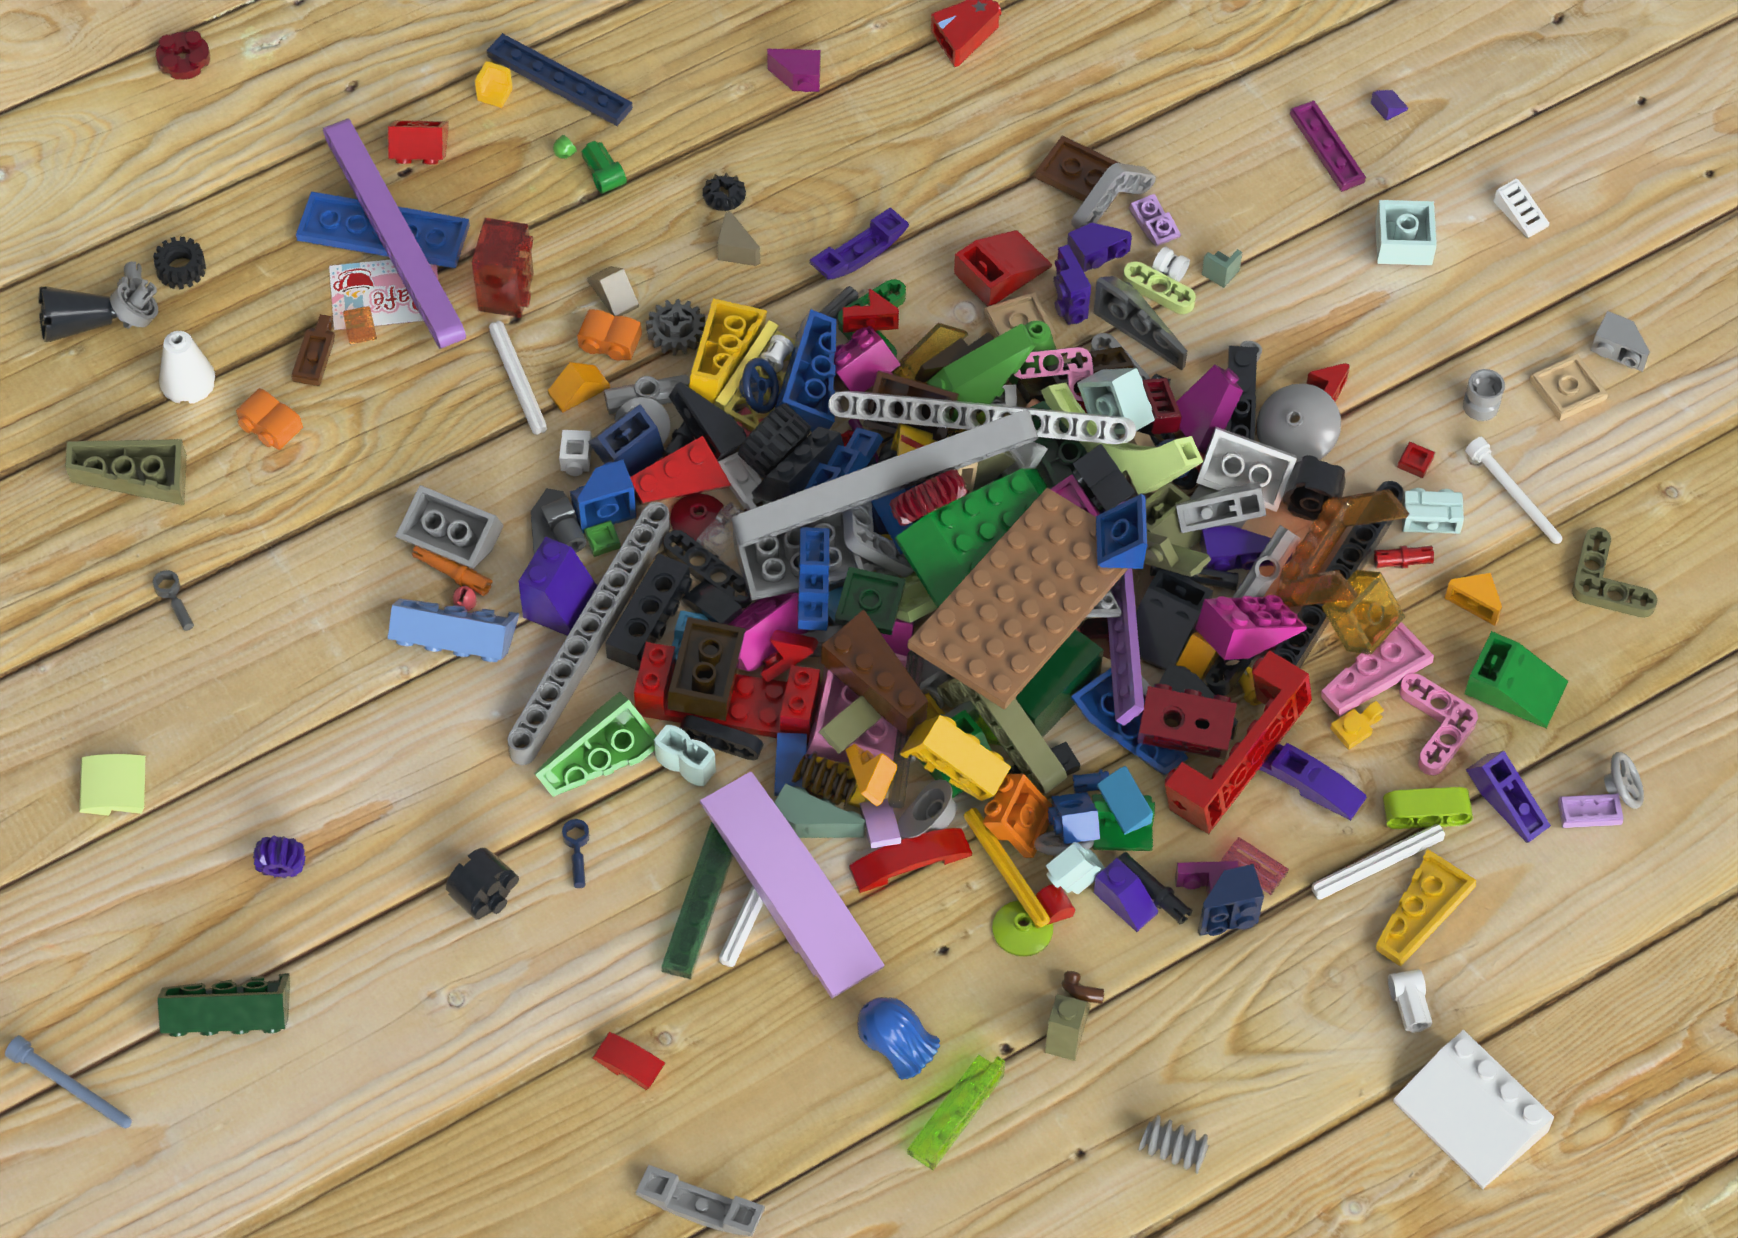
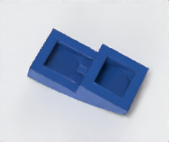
[774,733,807,796]

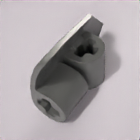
[531,488,587,554]

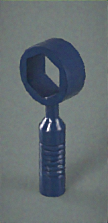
[562,819,590,888]

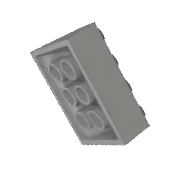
[733,511,864,600]

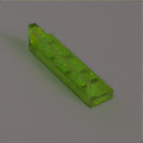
[907,1055,1005,1170]

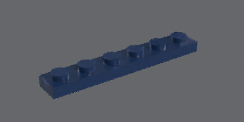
[487,33,633,126]

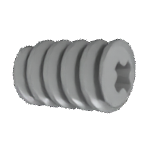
[1139,1115,1209,1174]

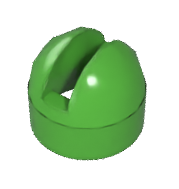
[553,135,577,159]

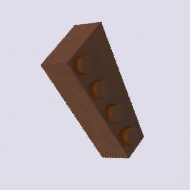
[821,610,928,737]

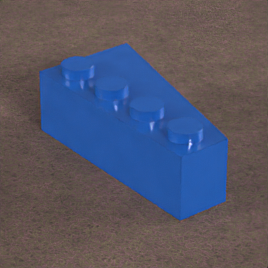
[775,309,836,432]

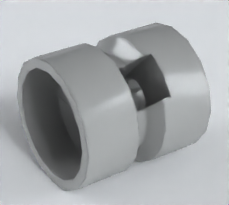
[1463,369,1505,421]

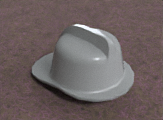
[897,779,957,839]

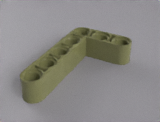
[937,676,1067,796]

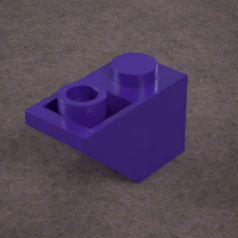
[1067,222,1132,272]

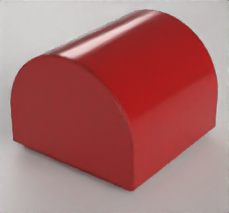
[1035,884,1075,925]

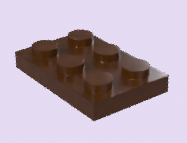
[1035,135,1120,212]

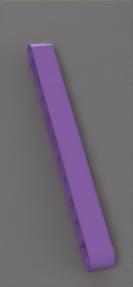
[323,118,466,349]

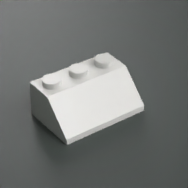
[1196,427,1297,512]

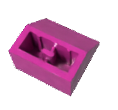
[834,326,901,392]

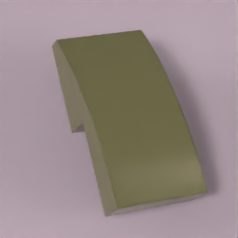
[819,696,882,754]

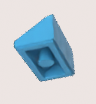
[1097,766,1153,835]

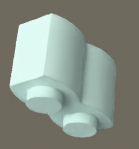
[654,725,716,786]
[1046,842,1105,894]

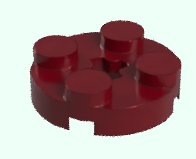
[156,31,210,80]

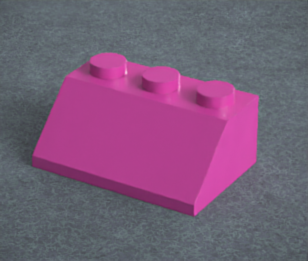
[728,592,809,671]

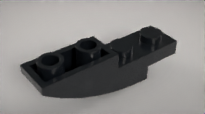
[1225,346,1257,440]

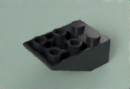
[1136,568,1213,671]

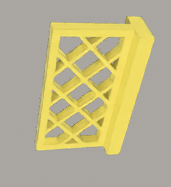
[714,320,795,432]

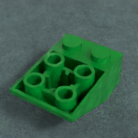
[1464,631,1568,729]

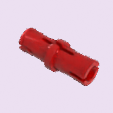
[1374,545,1434,568]

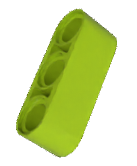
[1383,787,1473,829]

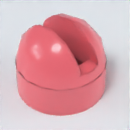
[453,586,477,611]

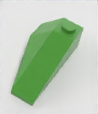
[926,324,1035,433]
[534,692,657,797]

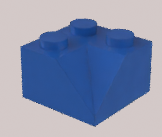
[570,460,636,534]

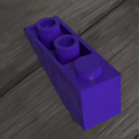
[1200,525,1293,571]

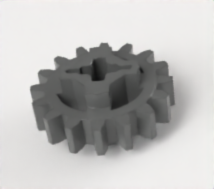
[646,299,706,356]

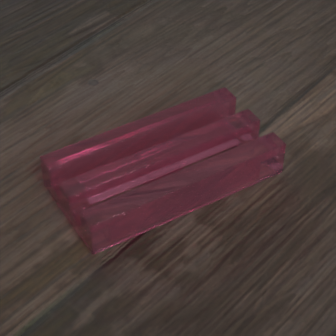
[1222,837,1289,895]

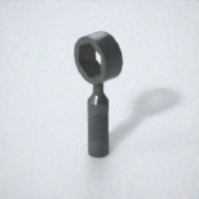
[153,570,194,631]

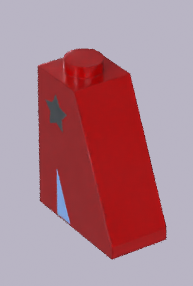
[931,0,1001,67]

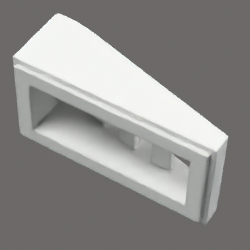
[1494,179,1549,238]

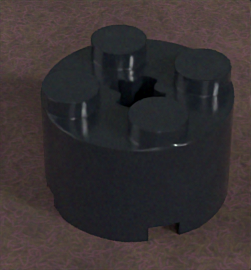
[1283,455,1346,521]
[446,848,519,920]

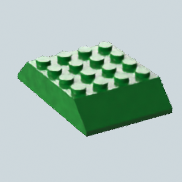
[894,468,1048,608]

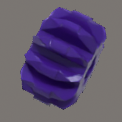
[253,835,306,879]

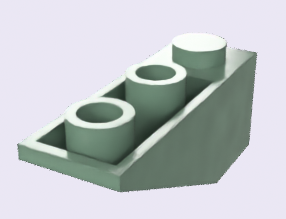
[774,783,866,838]

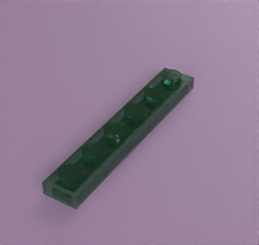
[661,821,733,979]

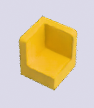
[475,61,513,108]

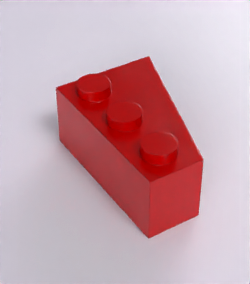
[630,436,731,505]

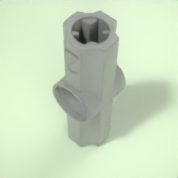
[604,374,689,414]
[1232,525,1301,598]

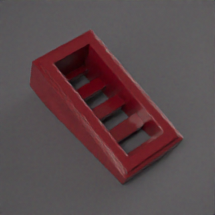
[1142,378,1182,434]

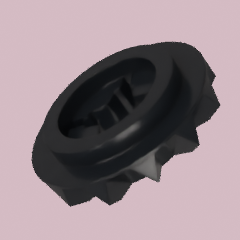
[703,172,746,211]

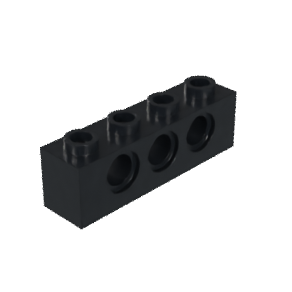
[605,553,693,671]

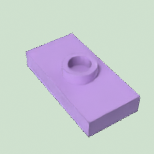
[1558,794,1624,828]

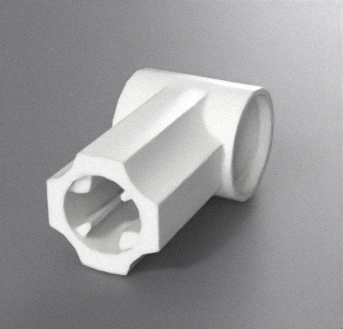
[1388,969,1432,1033]

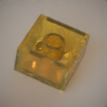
[1322,570,1405,655]

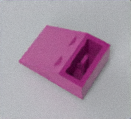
[1195,595,1307,660]

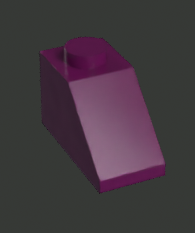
[767,49,821,92]

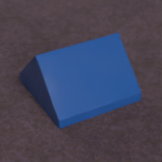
[1096,494,1147,569]

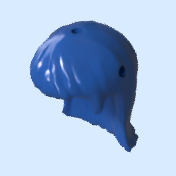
[857,997,940,1080]

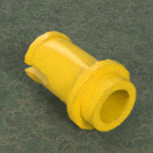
[1238,667,1261,706]

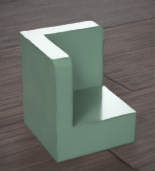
[1202,249,1242,288]

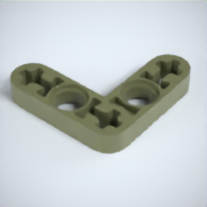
[1572,527,1657,618]

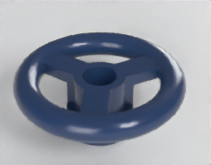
[739,358,779,414]

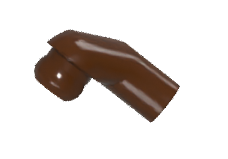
[1062,971,1104,1004]

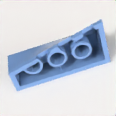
[388,599,519,662]

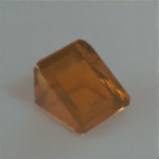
[343,306,377,345]

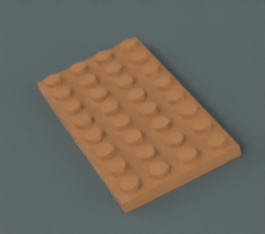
[907,488,1129,710]

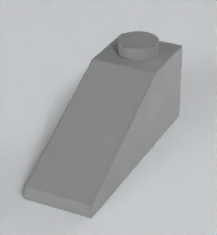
[1176,482,1267,533]

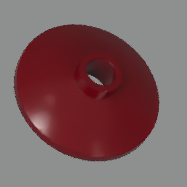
[670,494,727,543]

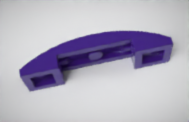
[809,207,909,280]

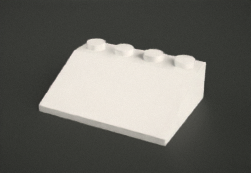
[1393,1030,1554,1189]

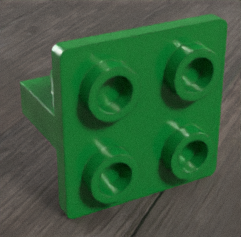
[1092,794,1155,851]

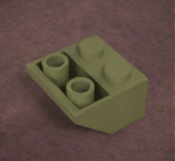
[1146,482,1202,549]

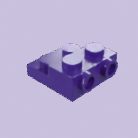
[1053,244,1091,325]

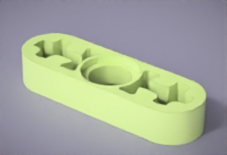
[1123,261,1196,314]

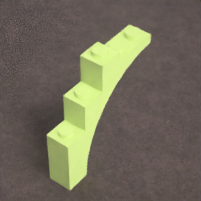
[1041,383,1203,495]

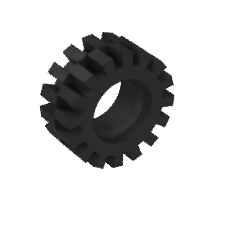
[153,236,206,289]

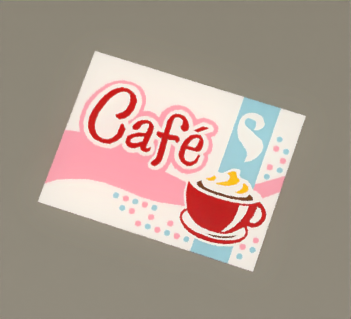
[329,260,438,330]

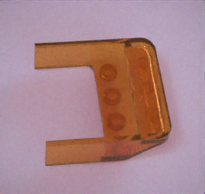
[1275,489,1410,607]

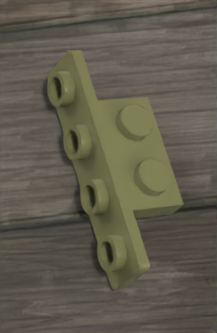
[1144,532,1211,577]

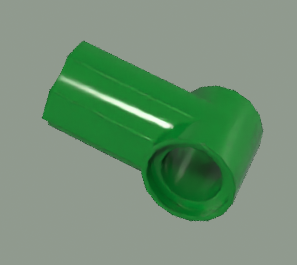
[581,141,627,194]

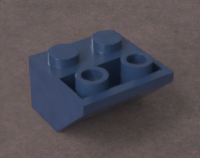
[588,404,665,477]
[1198,864,1264,936]

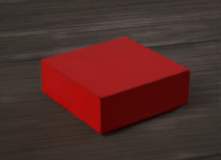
[1397,441,1435,478]

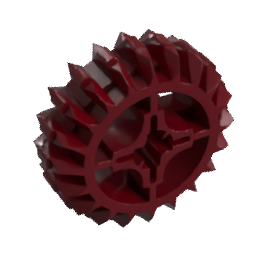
[889,469,967,526]

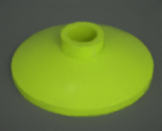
[992,900,1053,956]

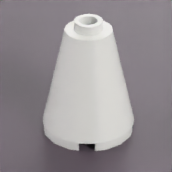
[159,331,215,404]

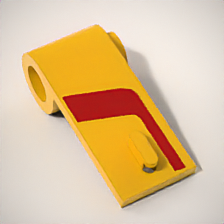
[891,423,936,456]

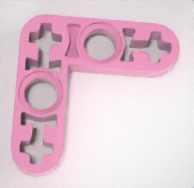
[1013,347,1093,411]
[1400,673,1478,775]

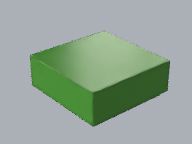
[584,520,621,557]

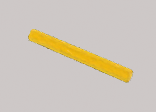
[963,807,1050,928]

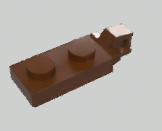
[291,314,335,386]

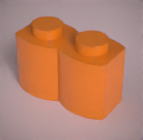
[577,309,642,361]
[236,388,303,450]

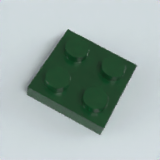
[835,567,906,635]

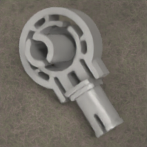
[110,262,158,329]

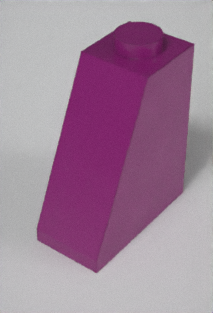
[1176,365,1243,454]

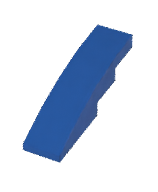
[804,427,884,490]
[798,527,829,631]

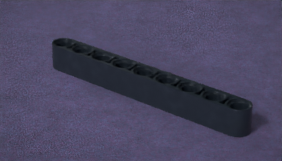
[1273,481,1404,668]

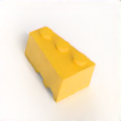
[899,715,1011,801]

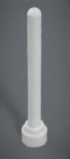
[1465,437,1562,544]

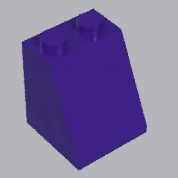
[518,536,597,636]

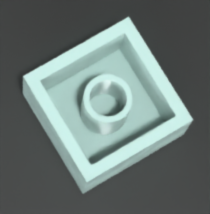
[1375,200,1437,265]
[1077,368,1155,434]

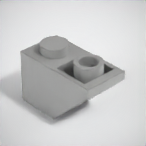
[1591,311,1650,372]

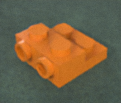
[982,773,1052,858]

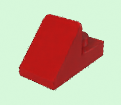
[842,289,899,333]
[1306,363,1350,402]
[760,630,819,683]

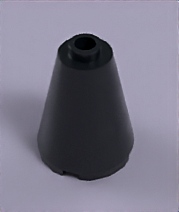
[38,286,117,342]

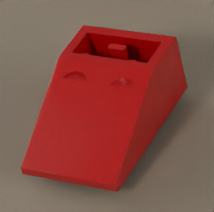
[954,230,1052,307]

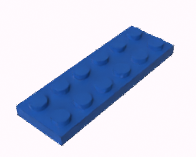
[296,191,470,269]

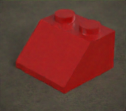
[388,120,449,164]

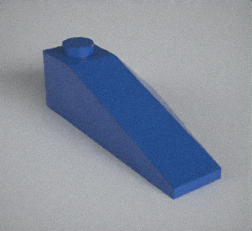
[1071,668,1188,776]

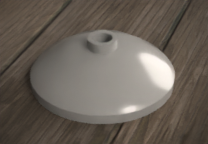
[1257,384,1341,463]

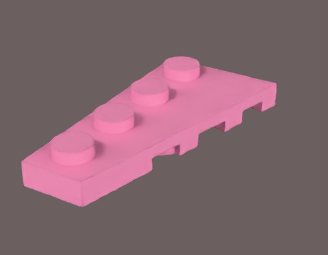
[1321,618,1434,717]

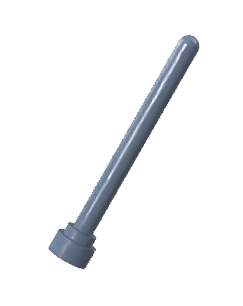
[5,1035,132,1128]

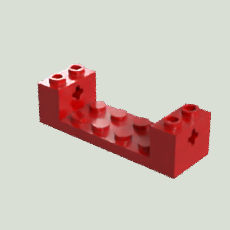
[634,642,820,743]
[1164,650,1312,834]

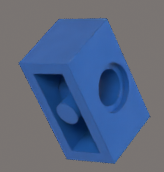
[1048,792,1100,844]

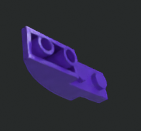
[1259,743,1367,821]

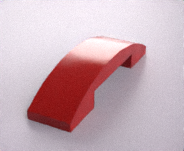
[849,828,972,893]

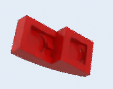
[592,1032,665,1090]

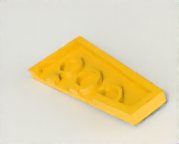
[1376,848,1476,967]

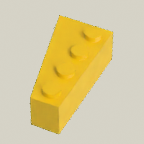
[689,298,767,404]

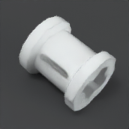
[760,335,794,372]

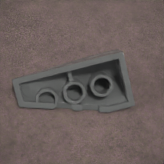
[1093,276,1187,370]

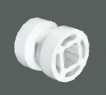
[1152,247,1190,282]

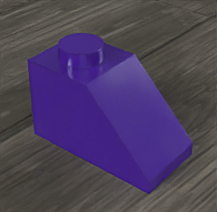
[1094,858,1158,932]

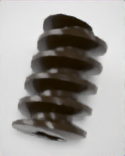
[791,751,858,809]

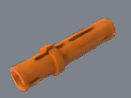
[412,546,493,596]

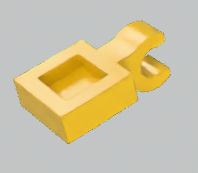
[1330,701,1384,750]

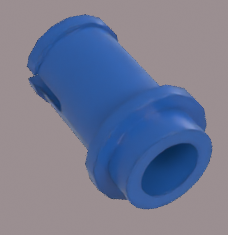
[1072,769,1109,793]

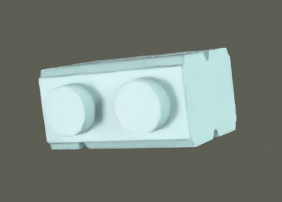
[1401,488,1464,534]

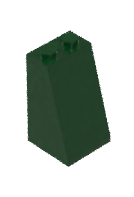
[1015,629,1104,737]

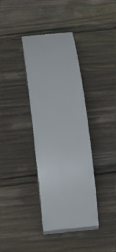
[636,1165,765,1236]

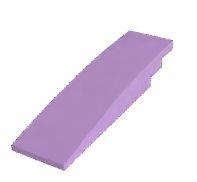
[700,771,885,999]

